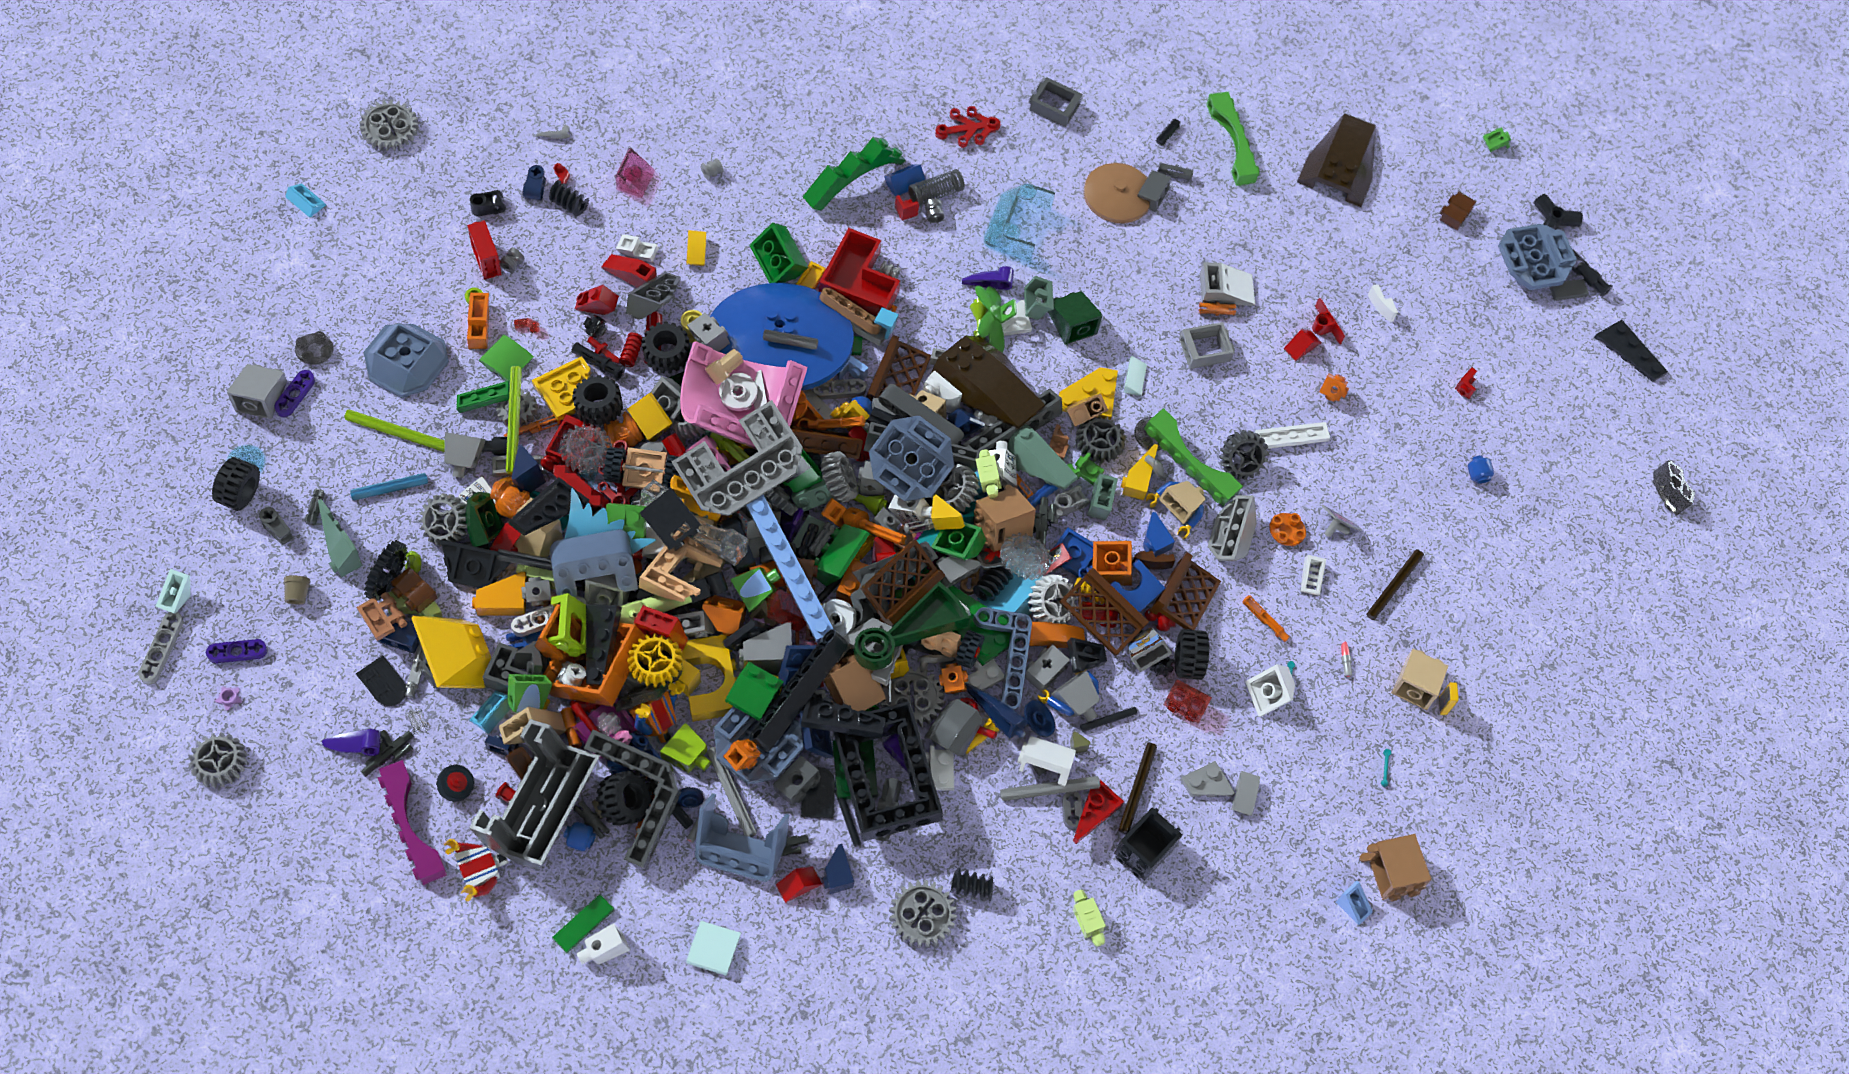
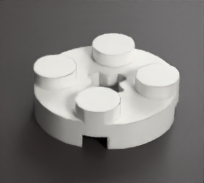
[719,373,758,411]
[821,599,856,637]

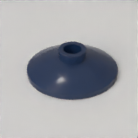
[1024,700,1055,738]

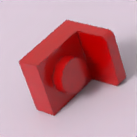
[1455,367,1477,399]

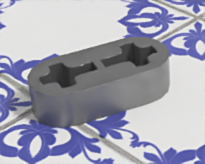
[1062,791,1082,830]

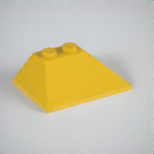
[412,616,492,689]

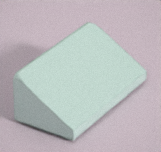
[1123,356,1147,396]

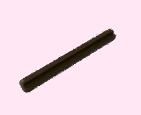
[1366,549,1424,620]
[1118,742,1157,834]

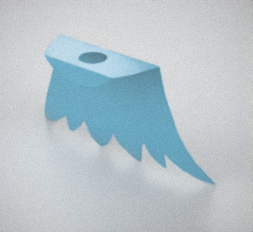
[564,488,656,554]
[977,544,1042,622]

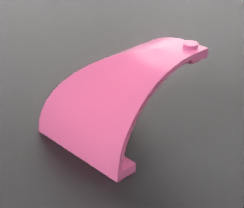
[680,341,808,450]

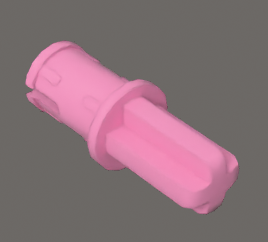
[613,730,632,745]

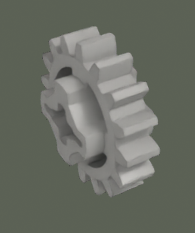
[496,389,538,428]

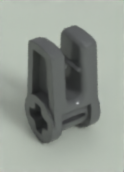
[259,507,293,545]

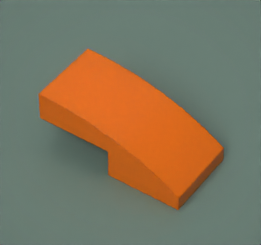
[821,498,847,527]

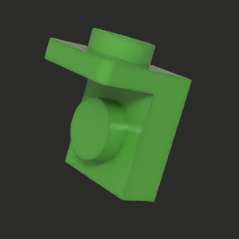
[1483,127,1511,152]
[1075,453,1104,485]

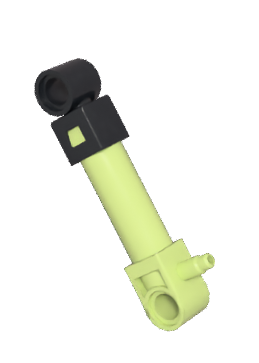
[619,571,729,624]

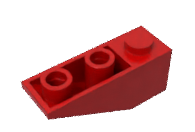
[601,254,657,288]

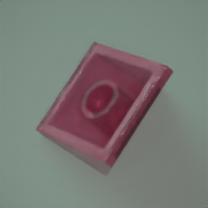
[615,147,655,197]

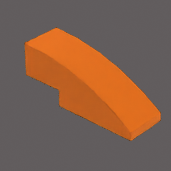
[467,293,489,349]
[1029,622,1085,648]

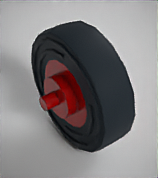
[436,764,475,802]

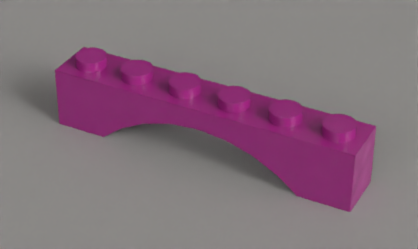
[377,760,447,885]

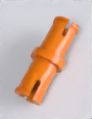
[1199,301,1236,316]
[560,707,582,749]

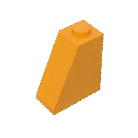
[472,572,527,616]

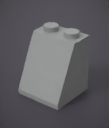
[227,364,287,419]
[739,622,792,675]

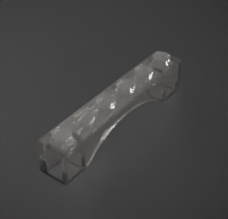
[640,479,749,566]

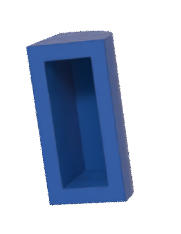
[884,164,926,196]

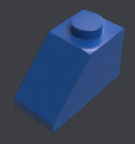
[1143,512,1175,557]

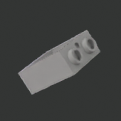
[1179,322,1235,369]

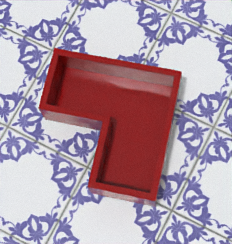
[819,228,900,316]

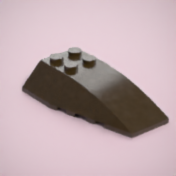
[1297,113,1376,207]
[930,335,1045,429]

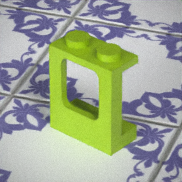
[548,593,586,657]

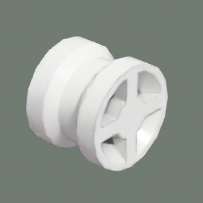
[562,664,586,687]

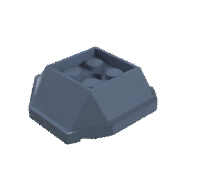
[1498,224,1577,290]
[363,323,449,398]
[869,416,954,501]
[714,706,803,785]

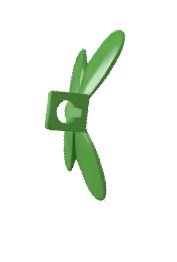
[975,286,1017,353]

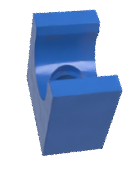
[1111,560,1165,612]

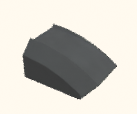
[925,699,983,757]

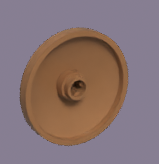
[1083,163,1150,223]

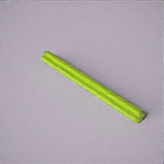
[506,366,522,474]
[344,409,445,452]

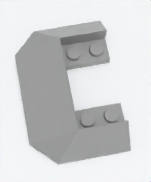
[672,400,803,516]

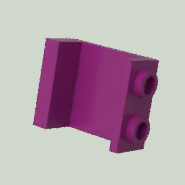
[572,698,637,759]

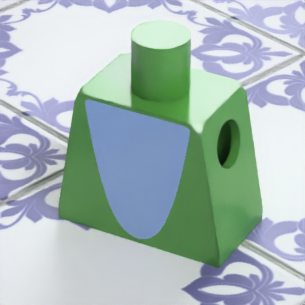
[731,567,782,612]
[508,674,552,713]

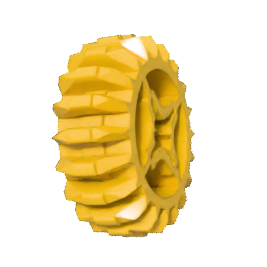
[627,633,683,688]

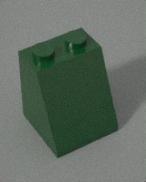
[1048,291,1103,345]

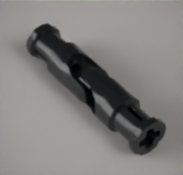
[1572,249,1613,297]

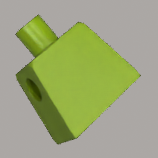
[660,723,712,773]

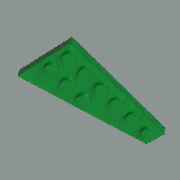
[908,568,1020,666]

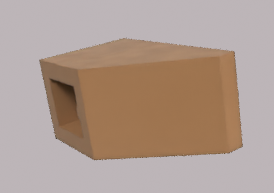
[1065,394,1108,427]

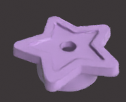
[215,687,242,711]

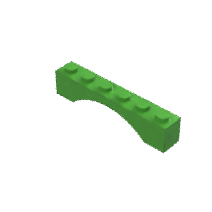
[1206,91,1260,186]
[1144,408,1243,506]

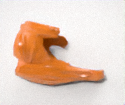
[604,411,644,448]
[490,476,530,519]

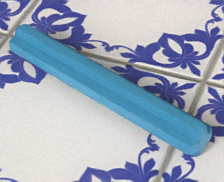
[350,473,428,501]

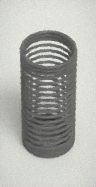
[908,169,965,206]

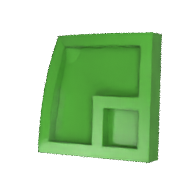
[606,503,647,539]

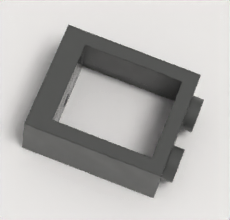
[1029,77,1083,127]

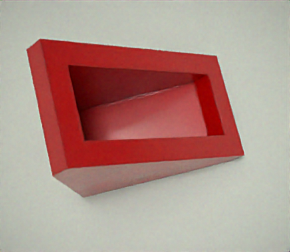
[1284,329,1322,361]
[776,866,822,903]

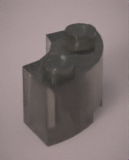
[1653,460,1695,515]

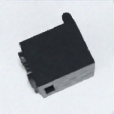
[639,488,701,551]
[1114,808,1183,881]

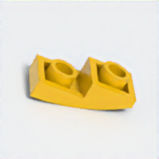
[686,230,706,266]

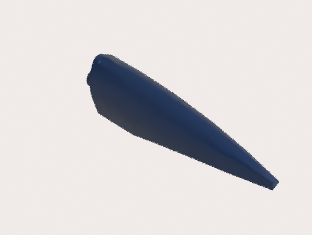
[965,682,1028,739]

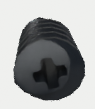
[549,180,589,216]
[973,564,1014,601]
[950,868,995,902]

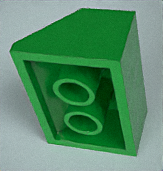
[749,222,809,283]
[813,524,870,586]

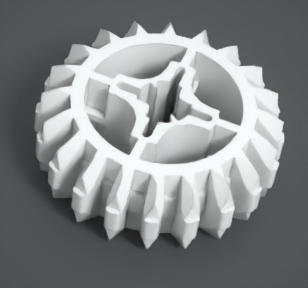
[1028,574,1078,624]

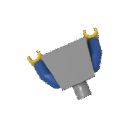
[1037,670,1100,722]

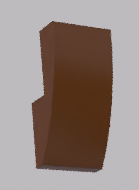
[1133,551,1176,570]

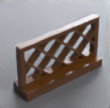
[866,334,931,402]
[790,425,863,459]
[860,539,946,625]
[1150,552,1221,630]
[1059,568,1149,657]

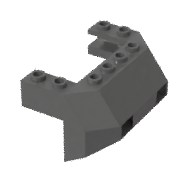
[469,719,600,871]

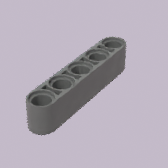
[878,384,964,445]

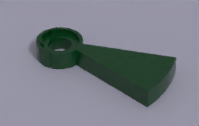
[854,582,970,670]

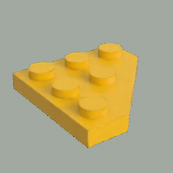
[532,356,591,422]
[1059,367,1118,420]

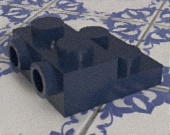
[778,645,820,688]

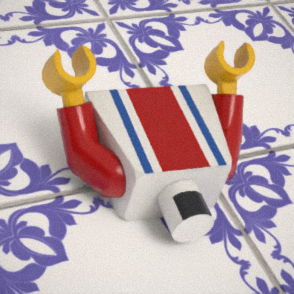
[444,839,508,902]

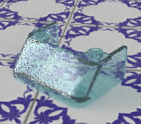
[983,183,1056,262]

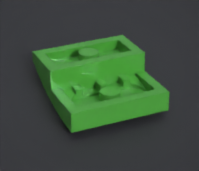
[478,335,534,381]

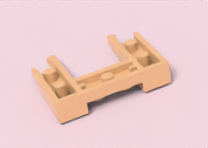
[639,527,723,602]

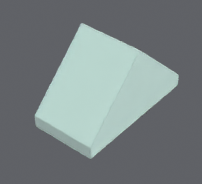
[155,569,191,614]

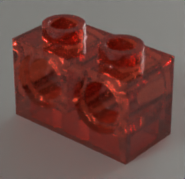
[1163,679,1212,724]

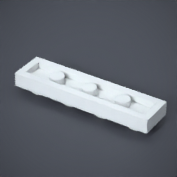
[1254,422,1330,449]

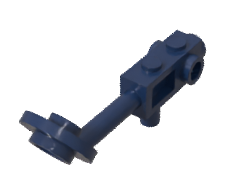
[628,732,704,808]

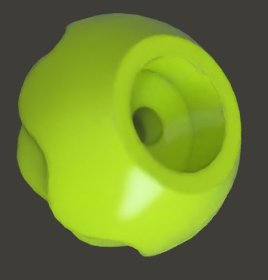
[405,551,421,573]

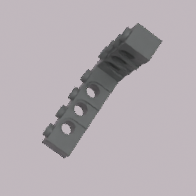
[584,730,681,869]

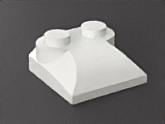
[923,371,962,413]

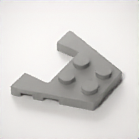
[838,618,903,686]

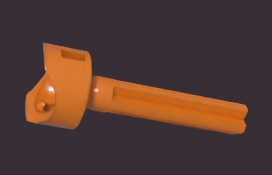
[843,507,907,546]

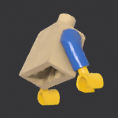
[1146,481,1205,540]

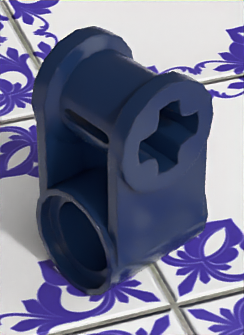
[523,165,546,201]

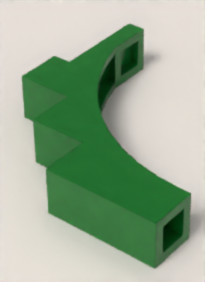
[802,137,906,210]

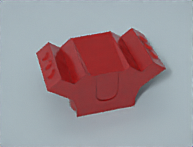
[554,465,611,512]

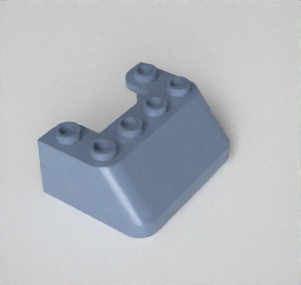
[550,529,638,598]

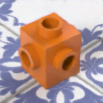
[1319,373,1350,402]
[939,663,969,695]
[724,738,761,771]

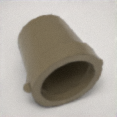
[283,575,311,605]

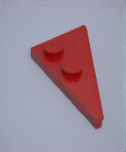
[1073,780,1125,844]

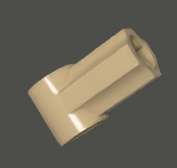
[705,349,744,385]

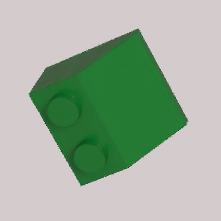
[931,522,986,560]
[725,662,784,721]

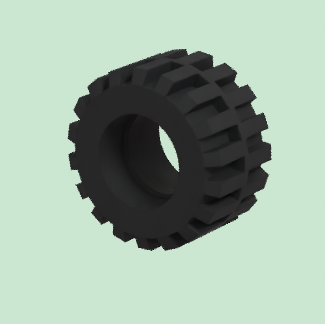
[642,322,690,374]
[572,375,623,427]
[212,457,260,511]
[1174,629,1210,680]
[596,771,653,826]

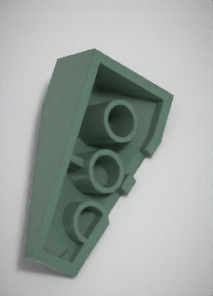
[1007,424,1078,490]
[318,499,362,577]

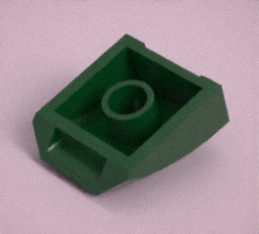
[466,492,504,547]

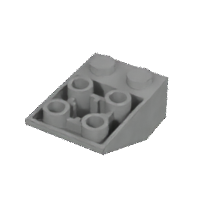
[1199,262,1255,306]

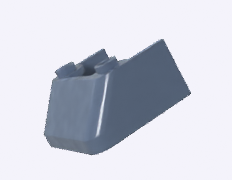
[695,793,790,882]

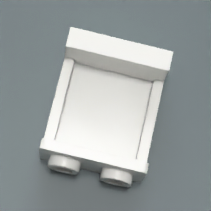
[1017,736,1076,786]

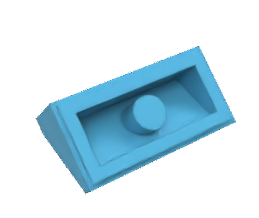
[285,184,326,218]
[469,690,511,734]

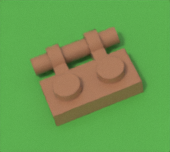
[357,592,408,641]

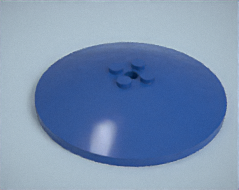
[710,283,854,391]

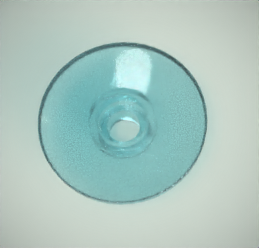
[226,444,266,472]

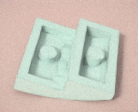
[686,921,741,976]

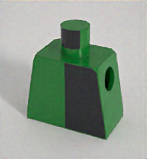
[779,449,822,493]

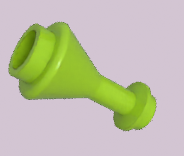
[970,298,988,339]
[852,494,888,516]

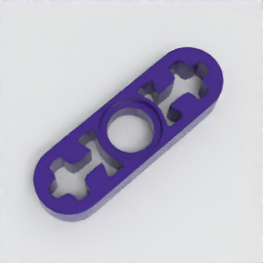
[274,370,315,417]
[205,639,268,664]

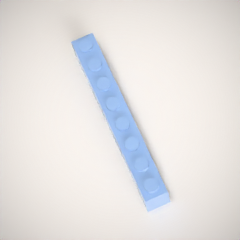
[746,495,833,644]

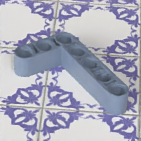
[973,607,1032,710]

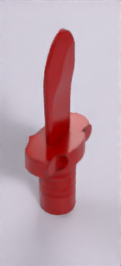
[587,336,620,363]

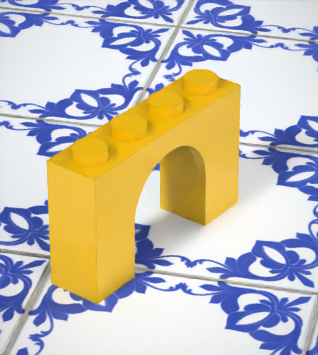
[681,635,738,722]

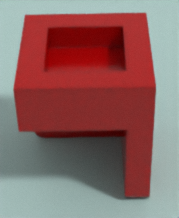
[895,195,919,221]

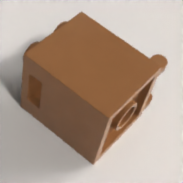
[973,485,1036,552]
[823,655,886,711]
[1359,834,1432,901]

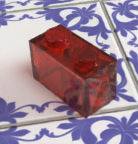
[766,589,807,632]

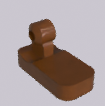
[505,747,533,781]

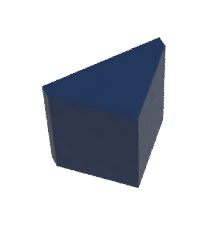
[511,445,546,494]

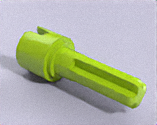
[710,432,750,463]

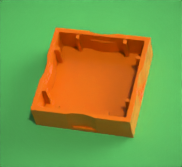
[543,619,646,707]

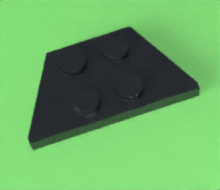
[440,540,510,588]

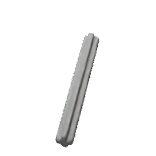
[707,747,757,837]
[1000,776,1100,801]

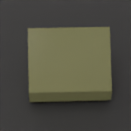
[1070,731,1091,754]

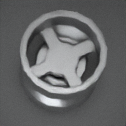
[925,198,944,223]
[499,248,525,273]

